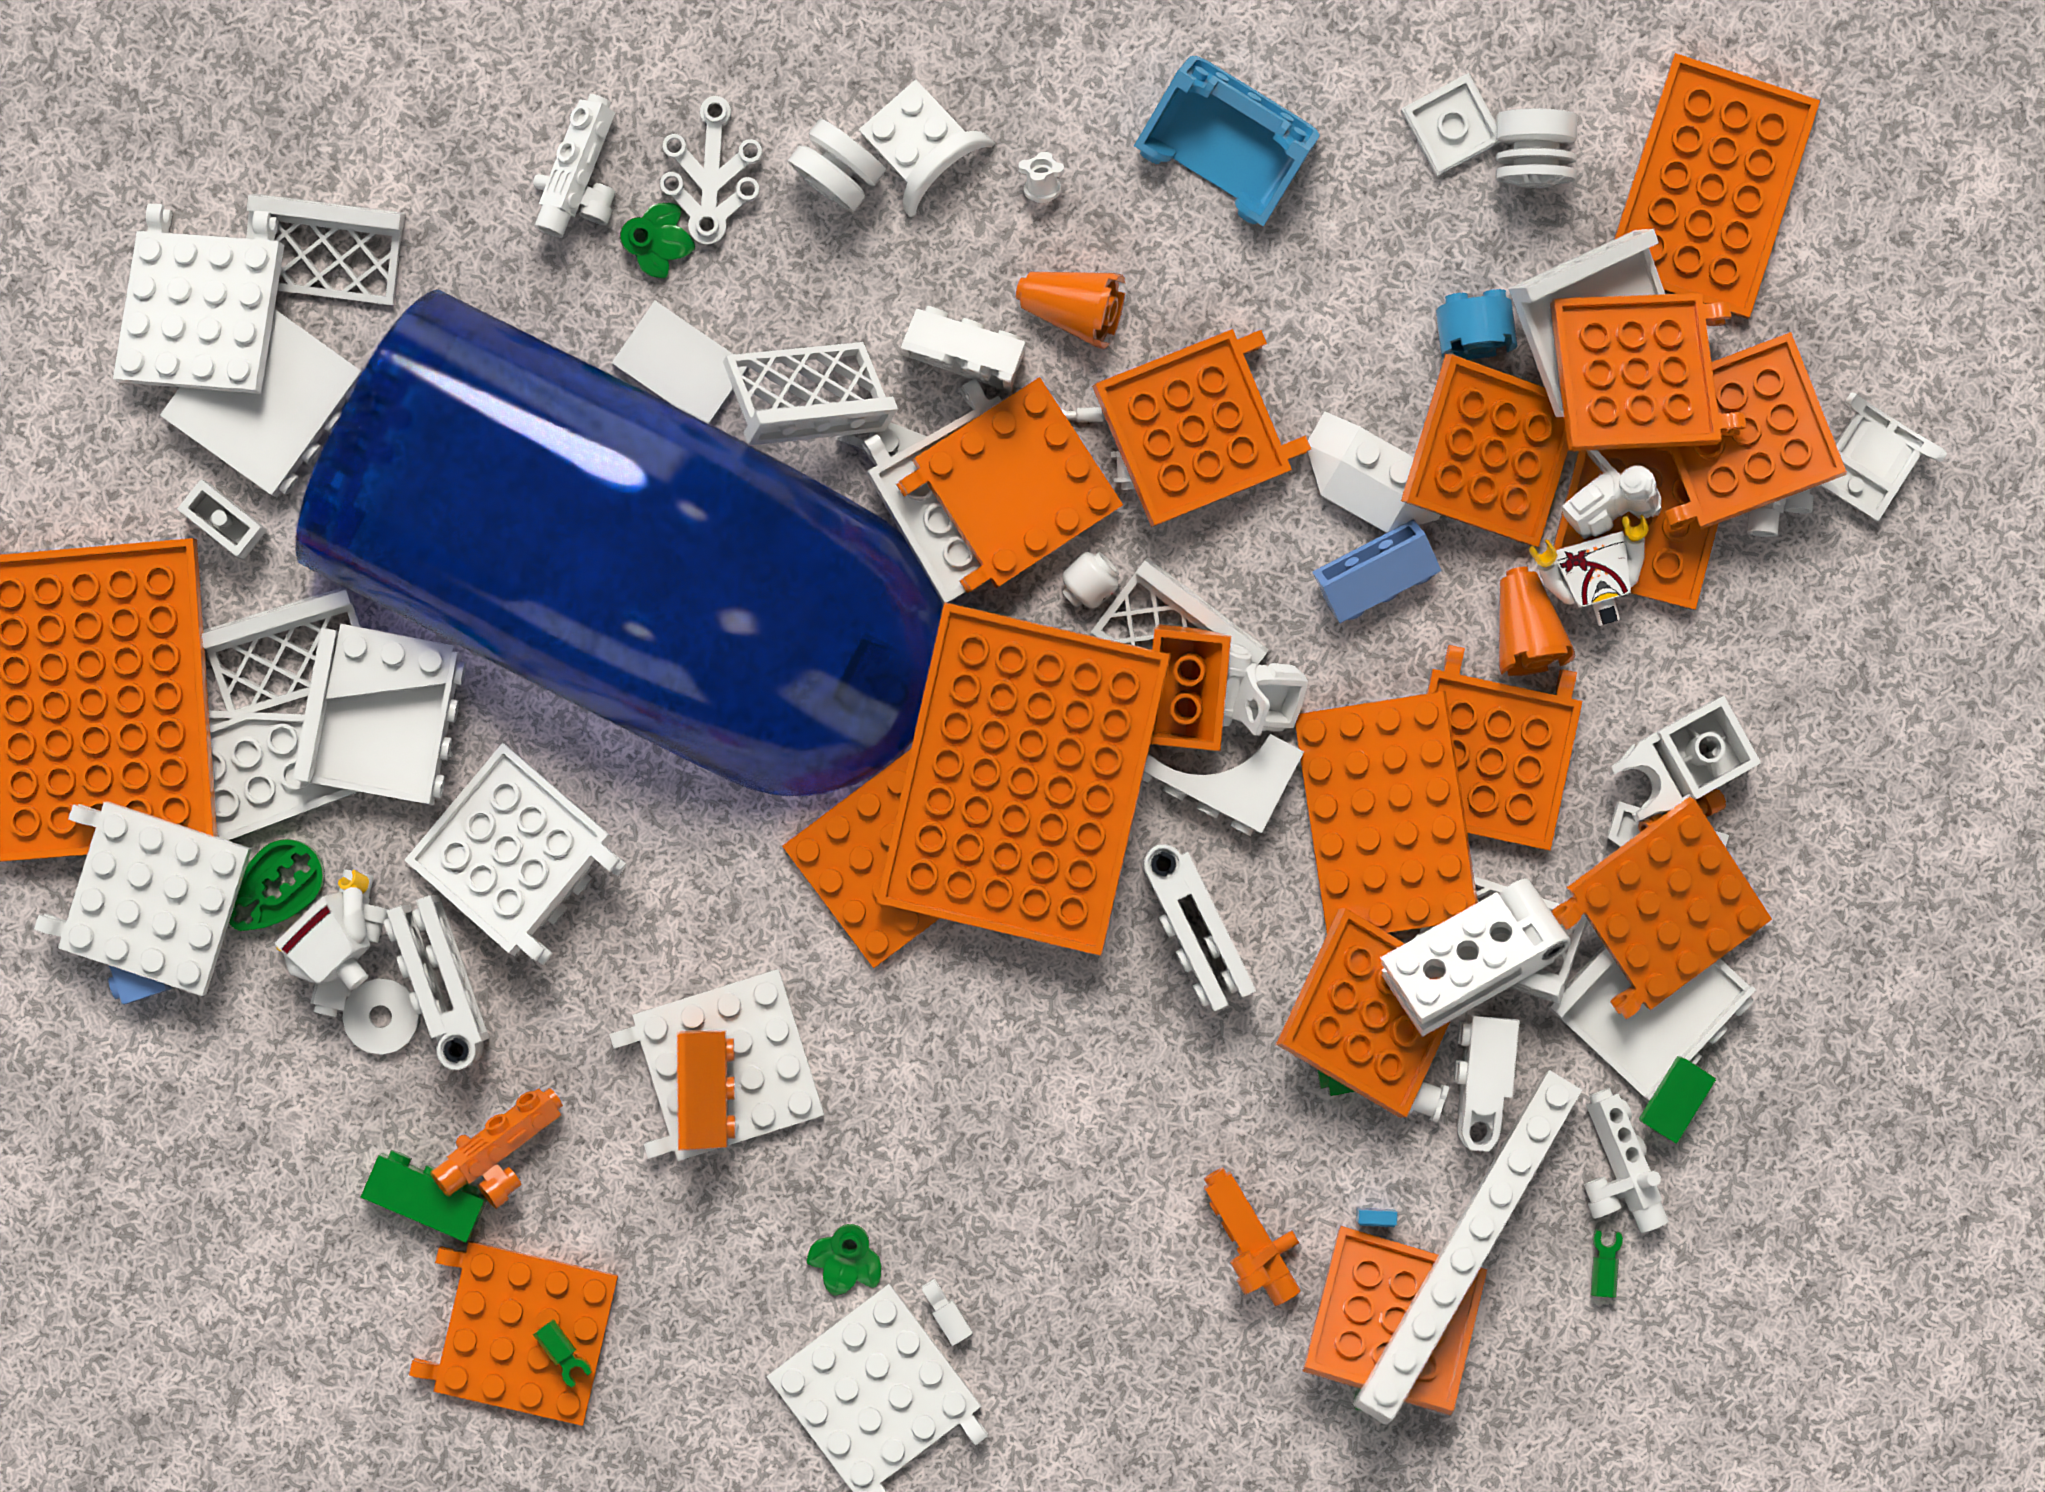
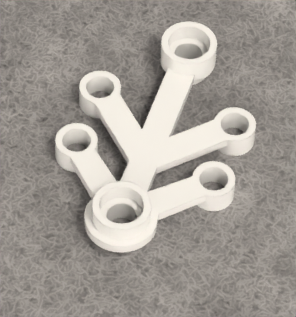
[660,96,762,245]

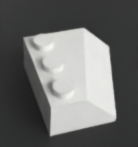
[901,306,1025,392]

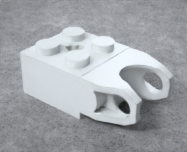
[1606,696,1761,822]
[1454,1014,1519,1152]

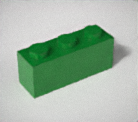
[360,1150,487,1243]

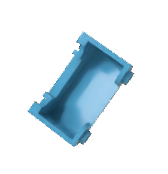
[1134,55,1320,227]

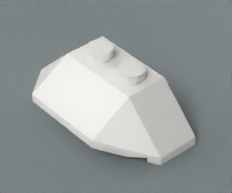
[1307,411,1441,533]

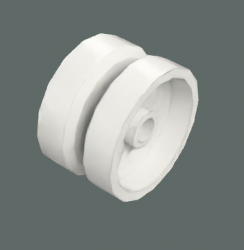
[788,118,886,213]

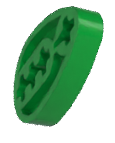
[229,839,325,931]

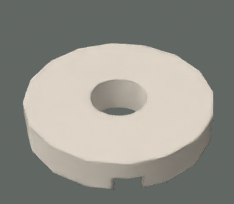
[342,978,420,1055]

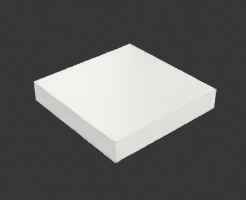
[1401,73,1501,177]

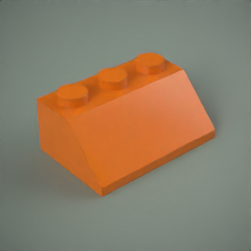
[1151,624,1231,751]
[677,1030,735,1150]

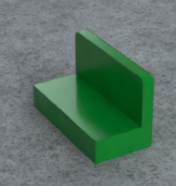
[1639,1056,1717,1144]

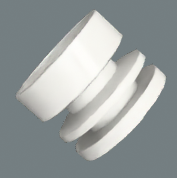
[1496,109,1577,188]

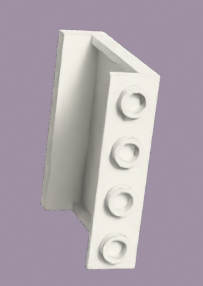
[1509,229,1665,417]
[160,309,366,498]
[293,628,466,805]
[1547,945,1756,1101]

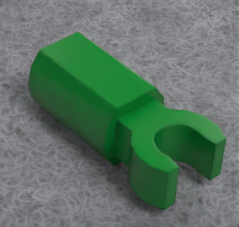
[1590,1230,1623,1298]
[533,1319,592,1388]

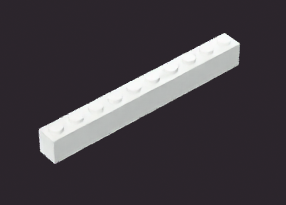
[1352,1070,1582,1425]

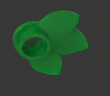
[620,203,695,278]
[806,1224,882,1296]

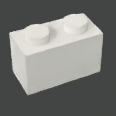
[177,479,268,559]

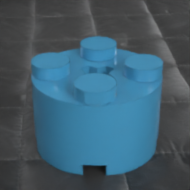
[1436,289,1518,360]

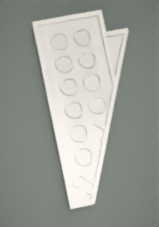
[209,710,453,841]

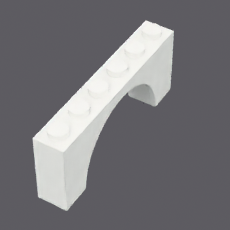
[1142,734,1304,837]

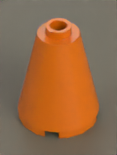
[1016,271,1126,349]
[1499,566,1576,676]

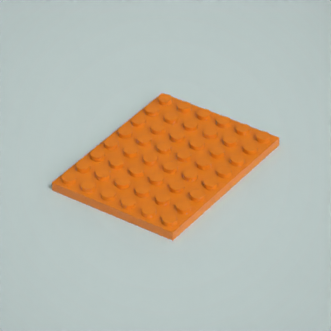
[0,538,217,862]
[877,602,1171,956]

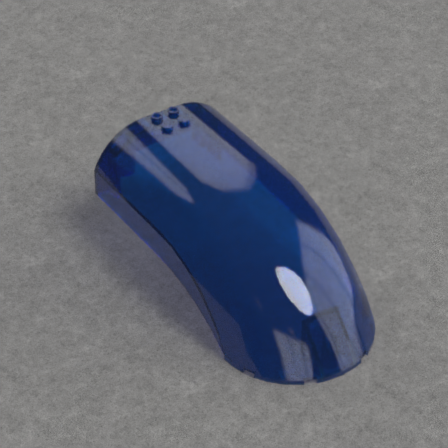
[295,289,944,797]

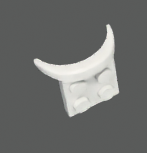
[859,80,995,217]
[1819,393,1947,522]

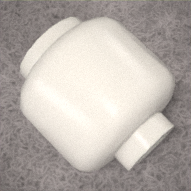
[1062,552,1119,609]

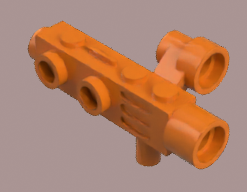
[430,1088,563,1209]
[1204,1167,1301,1306]

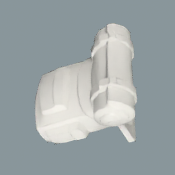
[1562,450,1662,539]
[1223,644,1308,736]

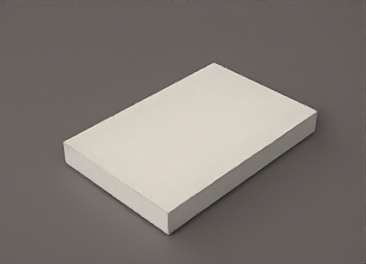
[612,301,749,429]

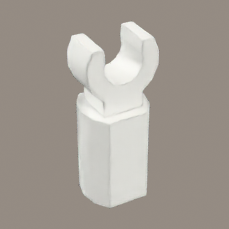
[922,1278,973,1346]

